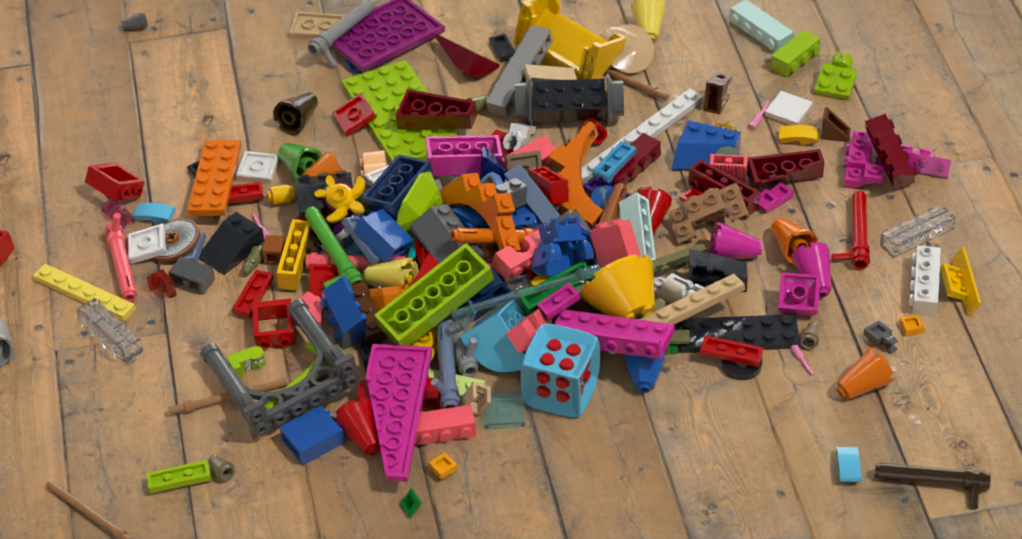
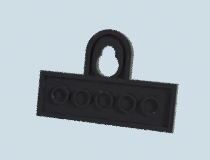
[678,314,800,380]

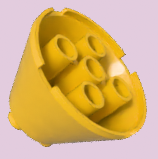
[581,254,655,319]

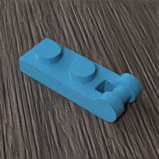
[592,141,636,183]

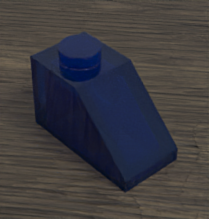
[480,147,508,183]

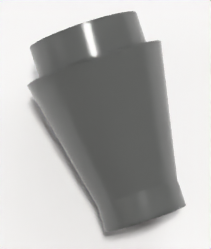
[121,12,148,31]

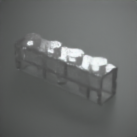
[880,204,956,258]
[77,298,143,363]

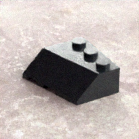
[295,170,353,216]

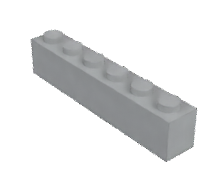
[486,25,553,118]

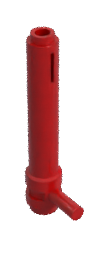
[831,190,870,270]

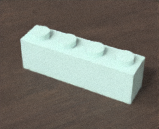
[730,0,794,52]
[619,193,656,260]

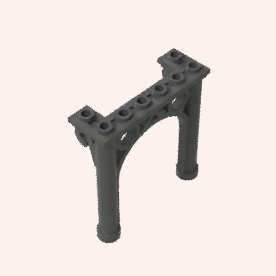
[200,299,361,438]

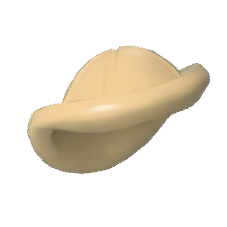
[600,24,654,74]

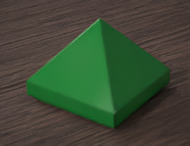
[400,488,422,518]

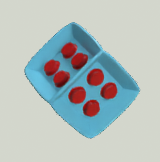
[521,324,600,417]

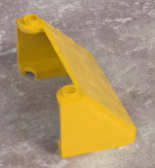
[514,0,626,79]

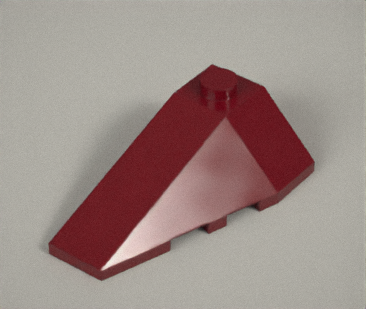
[434,34,500,78]

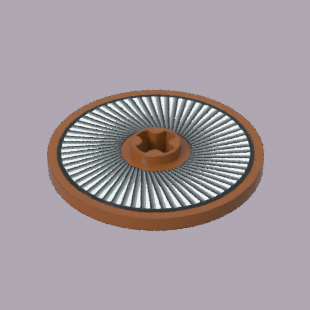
[152,218,200,261]

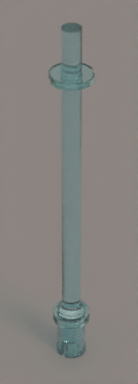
[451,263,601,319]

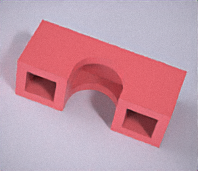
[491,230,541,281]
[506,309,549,353]

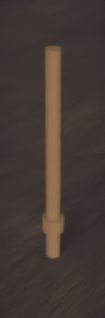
[605,68,669,101]
[168,378,287,415]
[46,481,133,539]

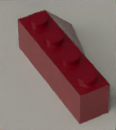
[865,113,917,191]
[747,149,825,186]

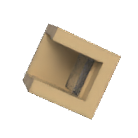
[461,381,491,416]

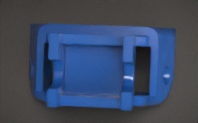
[531,217,594,277]

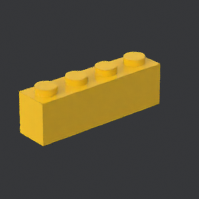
[277,219,312,291]

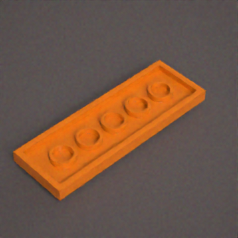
[187,140,242,216]

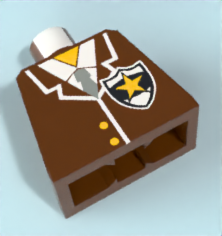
[703,72,732,115]

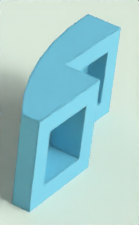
[132,203,176,224]
[836,447,861,482]

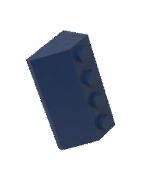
[361,154,434,222]

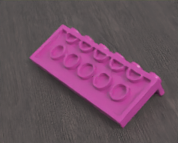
[555,310,675,359]

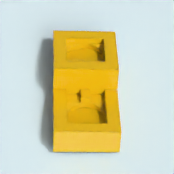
[779,125,819,146]

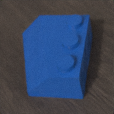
[671,120,741,171]
[320,276,367,350]

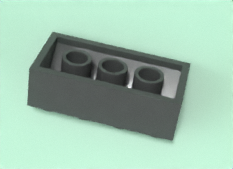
[410,204,484,263]

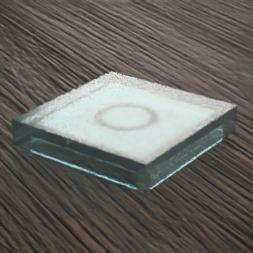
[483,392,525,429]

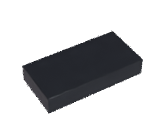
[489,34,515,63]

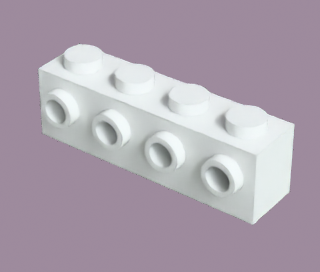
[909,245,941,316]

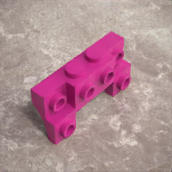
[843,131,885,189]

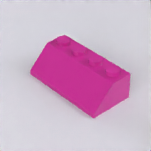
[425,135,502,177]

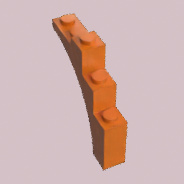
[549,121,604,230]
[440,173,521,252]

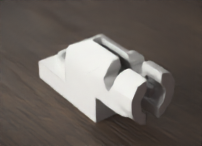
[503,123,536,151]
[654,273,704,304]

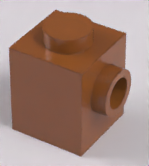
[262,235,286,265]

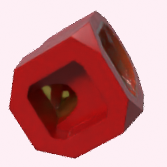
[581,118,607,144]

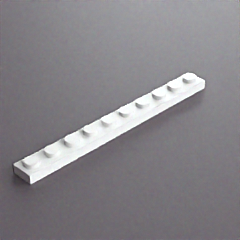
[582,89,703,185]

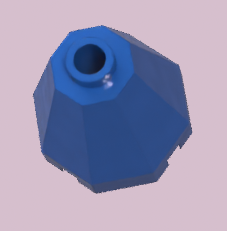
[625,351,665,393]

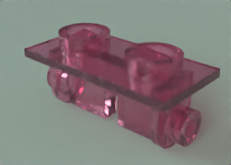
[101,196,135,228]

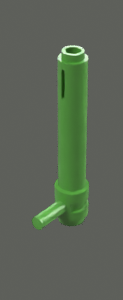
[305,206,363,289]

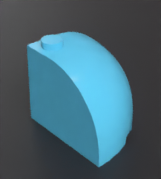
[460,297,526,373]

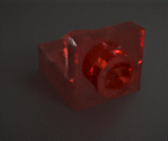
[146,269,177,298]

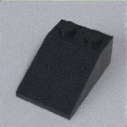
[199,212,264,275]

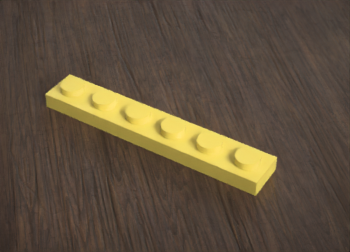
[33,264,136,322]

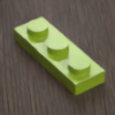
[146,460,212,494]

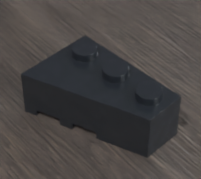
[688,249,748,292]

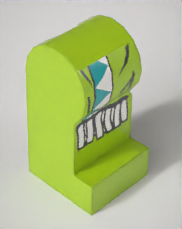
[226,346,265,379]

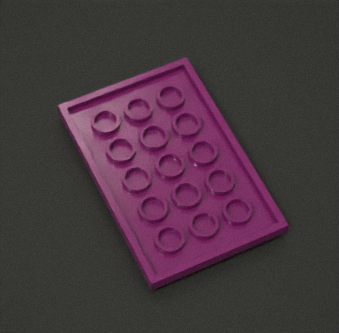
[331,0,445,72]

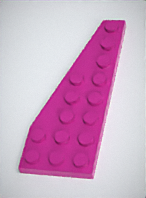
[366,344,432,482]

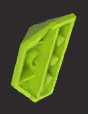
[397,171,443,236]

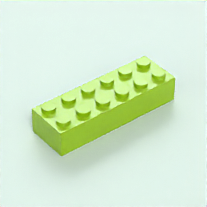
[374,243,494,346]

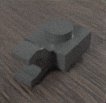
[864,320,898,353]

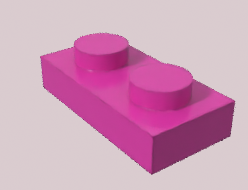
[537,283,581,320]

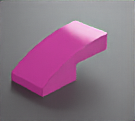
[759,182,794,212]

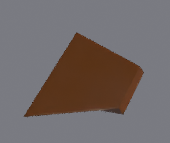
[821,107,851,142]

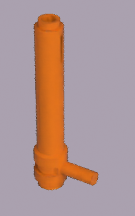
[450,222,548,245]

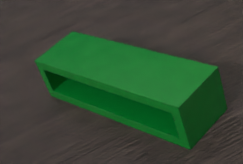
[517,260,594,317]

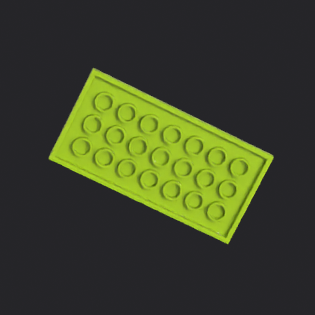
[341,60,457,162]

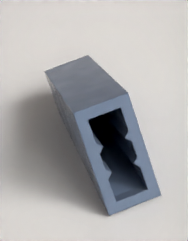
[504,164,561,230]

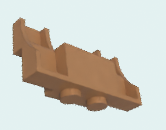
[667,183,750,245]

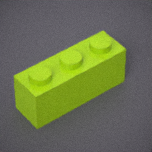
[771,30,821,77]

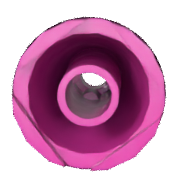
[708,222,763,259]
[792,242,831,298]

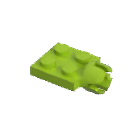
[814,51,858,101]

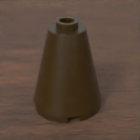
[273,92,318,134]

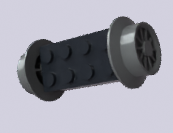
[515,73,624,126]

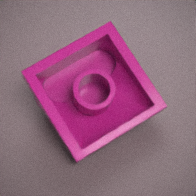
[778,272,820,317]

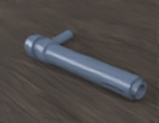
[431,322,460,409]

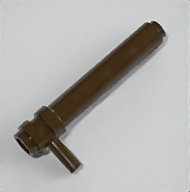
[875,463,991,510]

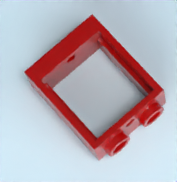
[85,162,145,201]
[252,298,295,349]

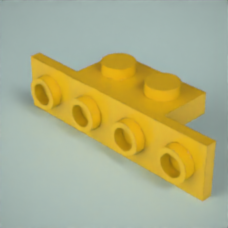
[940,247,981,316]

